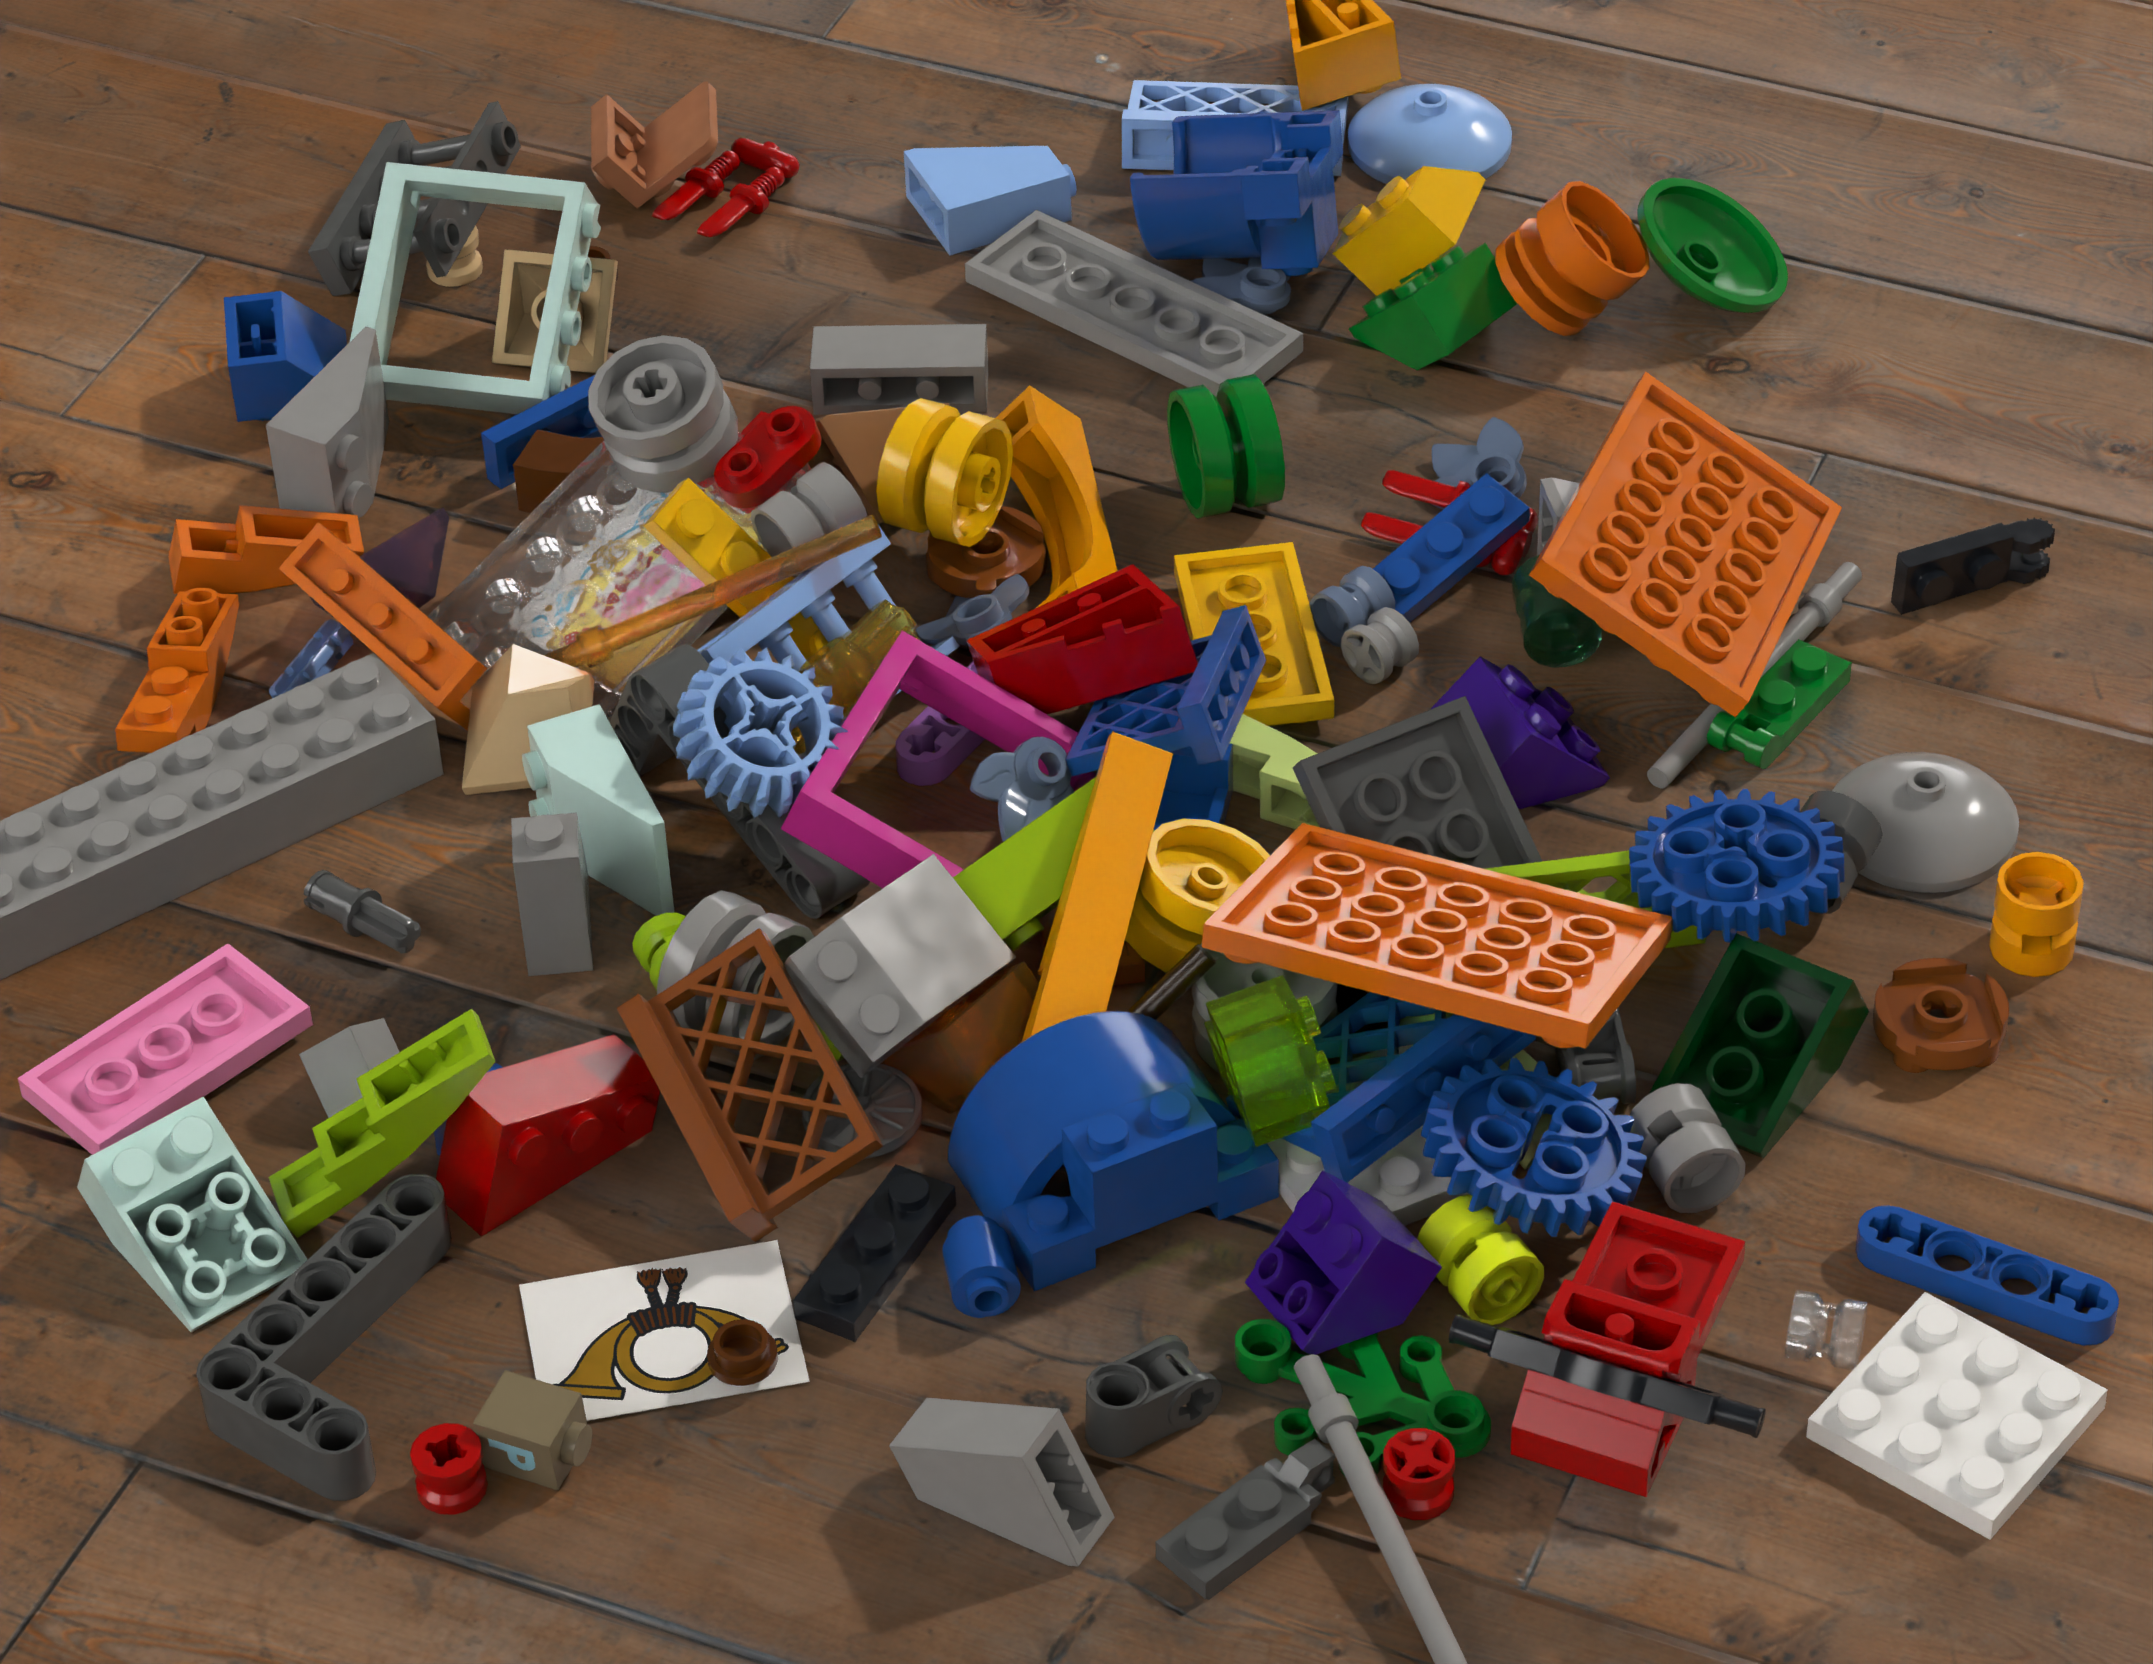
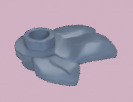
[1191,257,1291,315]
[1431,417,1527,509]
[916,574,1029,645]
[970,737,1075,842]

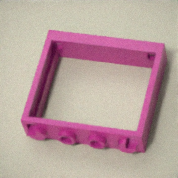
[781,630,1097,888]

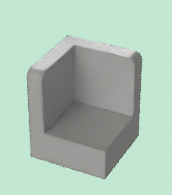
[299,1018,400,1118]

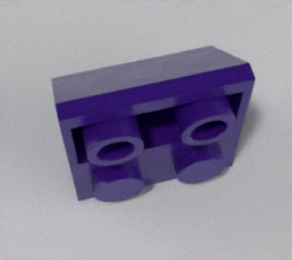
[1431,656,1610,809]
[1245,1170,1442,1355]

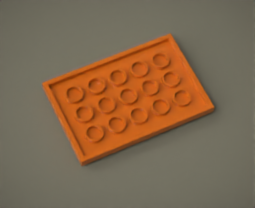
[1529,372,1842,718]
[1202,823,1672,1049]

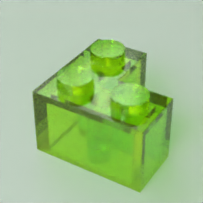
[1204,975,1336,1147]

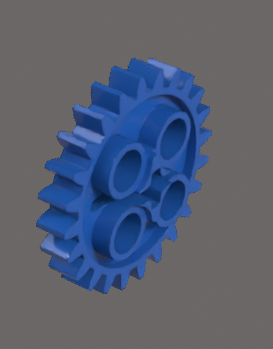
[1629,789,1845,942]
[1421,1057,1647,1237]

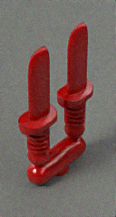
[652,138,800,237]
[1361,470,1539,575]

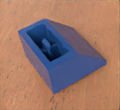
[224,291,347,422]

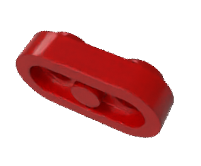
[714,406,822,508]

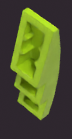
[269,1009,496,1238]

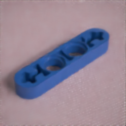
[1855,1205,2119,1346]

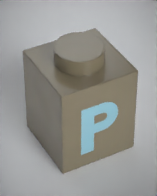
[473,1370,592,1491]

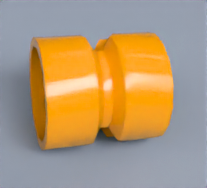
[1989,852,2084,977]

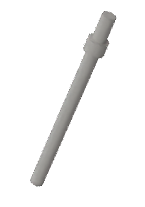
[1647,562,1862,789]
[1294,1354,1468,1664]

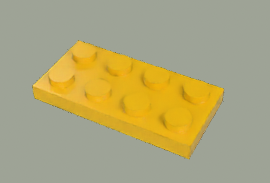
[1174,542,1334,726]

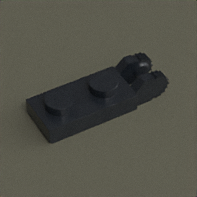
[1891,517,2055,615]

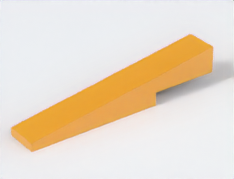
[1021,731,1173,1043]

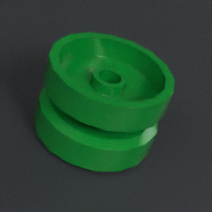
[1167,374,1285,519]

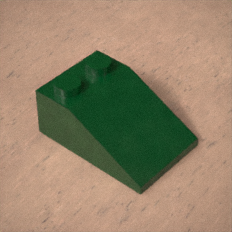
[1649,933,1869,1159]

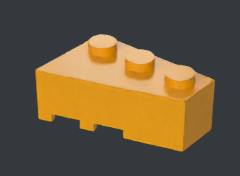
[1286,0,1401,111]

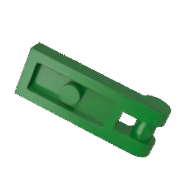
[1707,639,1852,769]

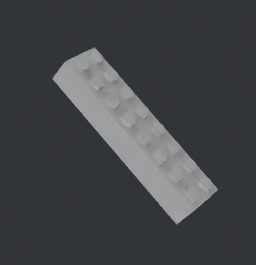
[0,653,444,980]

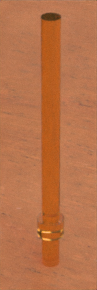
[544,515,882,668]

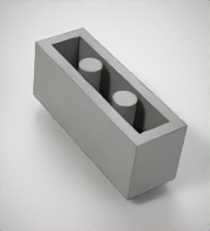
[810,324,989,415]

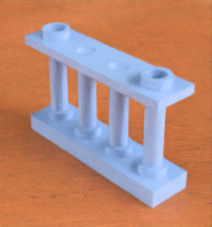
[697,523,959,760]

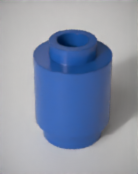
[942,1215,1021,1318]

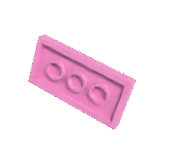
[18,944,313,1155]

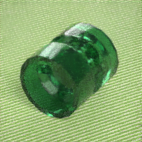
[1512,555,1602,668]

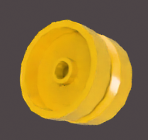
[876,398,1013,547]
[1125,818,1270,973]

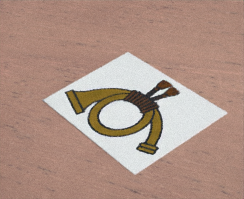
[519,1240,810,1421]

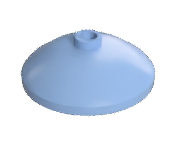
[1348,84,1512,184]

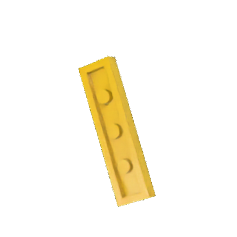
[643,478,865,687]

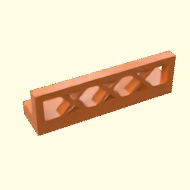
[279,522,488,731]

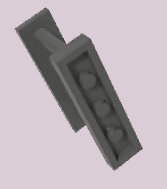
[308,101,521,296]

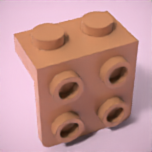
[591,81,718,209]

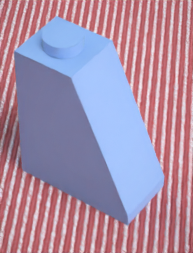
[904,146,1077,256]

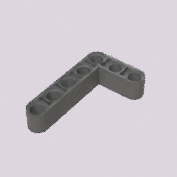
[610,644,870,919]
[196,1174,452,1501]

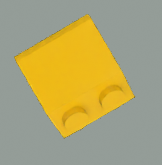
[1332,166,1486,296]

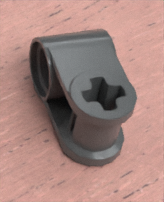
[1555,1008,1636,1105]
[1085,1335,1223,1458]

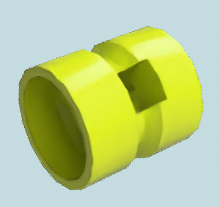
[1417,1194,1544,1325]

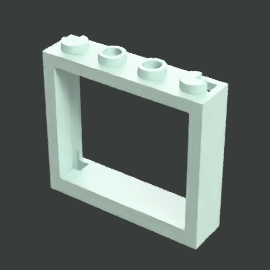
[350,162,601,414]

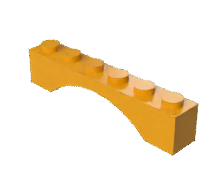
[996,385,1118,608]

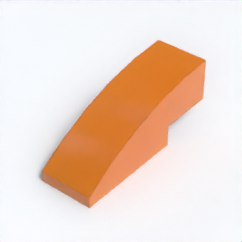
[168,505,364,594]

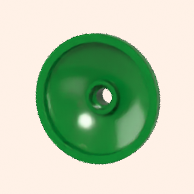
[1637,178,1788,313]

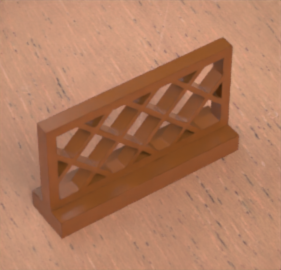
[617,928,883,1242]

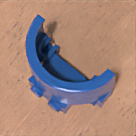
[1130,110,1343,276]
[948,1011,1279,1291]

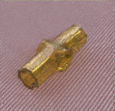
[791,599,919,755]

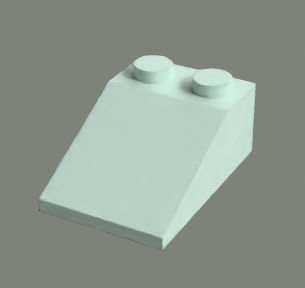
[522,704,674,916]

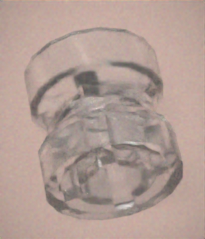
[1785,1289,1868,1371]

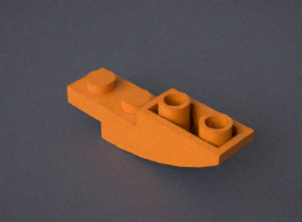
[115,588,239,753]

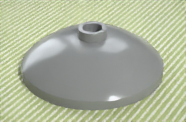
[1832,752,2019,893]

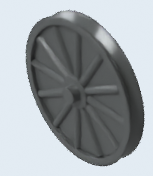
[802,1064,923,1158]

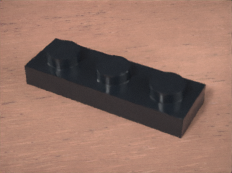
[793,1164,956,1342]

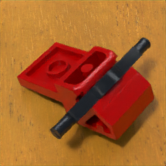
[1449,1201,1766,1497]

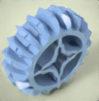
[673,647,848,818]

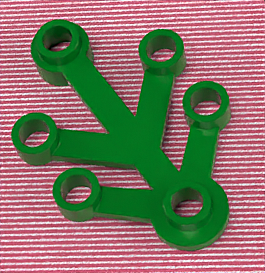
[1235,1319,1491,1476]

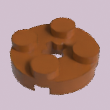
[926,506,1047,598]
[1873,958,2009,1073]

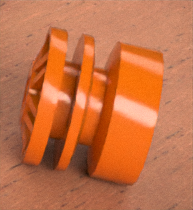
[1495,181,1650,336]

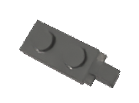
[1155,1439,1335,1600]

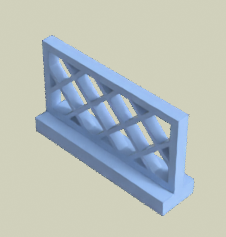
[1122,80,1349,176]

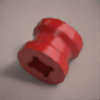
[410,1423,488,1515]
[1383,1428,1455,1520]

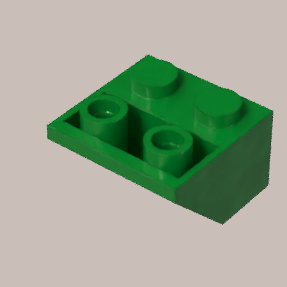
[1349,242,1517,370]

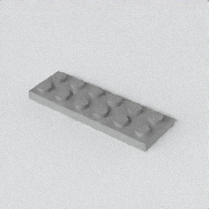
[965,210,1303,397]

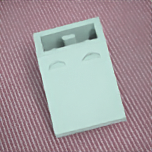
[77,1097,308,1333]

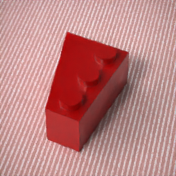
[966,564,1198,715]
[436,1034,660,1237]

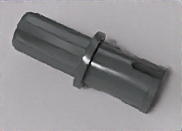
[304,870,421,953]

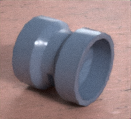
[1310,566,1395,648]

